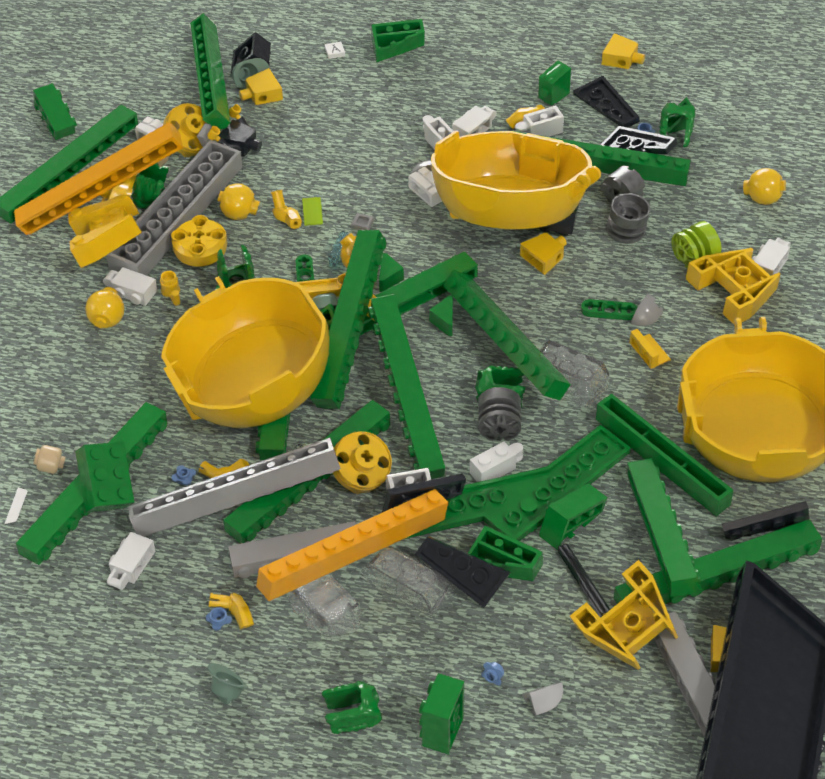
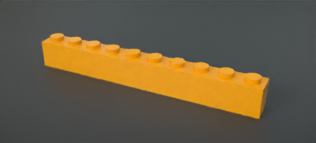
[14,122,183,235]
[256,489,448,601]

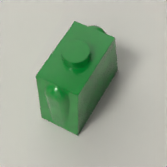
[538,60,571,106]

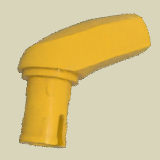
[506,104,545,129]
[271,190,302,229]
[198,459,250,479]
[209,592,254,630]

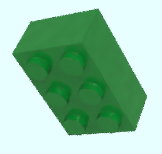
[75,441,135,513]
[419,673,465,755]

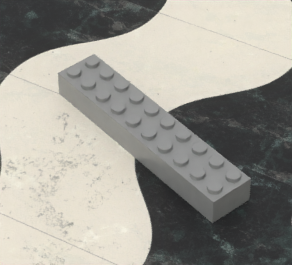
[106,140,243,276]

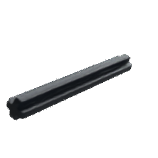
[558,543,610,618]

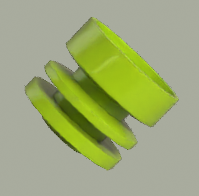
[671,221,722,269]

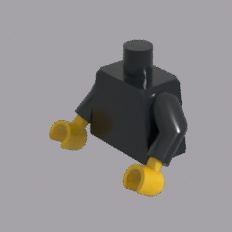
[207,104,262,157]

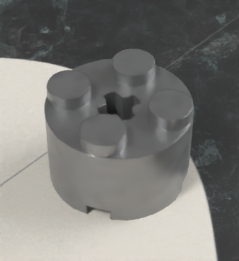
[600,166,645,205]

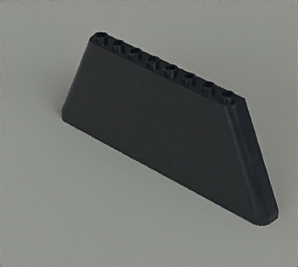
[696,560,825,779]

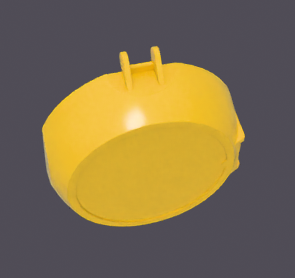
[431,131,601,229]
[161,276,330,428]
[677,317,825,483]

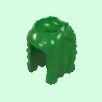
[659,102,695,147]
[131,163,169,210]
[216,245,255,288]
[475,365,526,407]
[322,681,382,734]

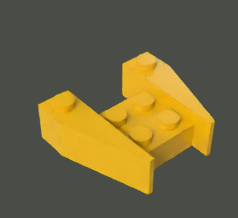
[68,195,141,268]
[686,248,781,324]
[570,560,678,670]

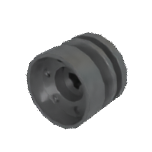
[606,193,651,244]
[478,387,521,440]

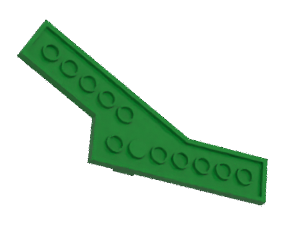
[405,425,631,541]

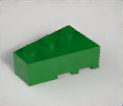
[371,19,425,63]
[33,83,77,140]
[539,483,608,550]
[468,526,543,581]

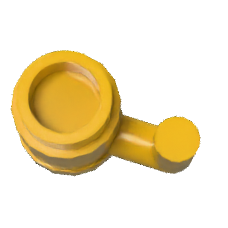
[160,271,180,306]

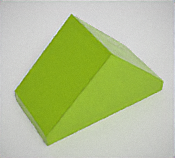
[302,197,323,226]

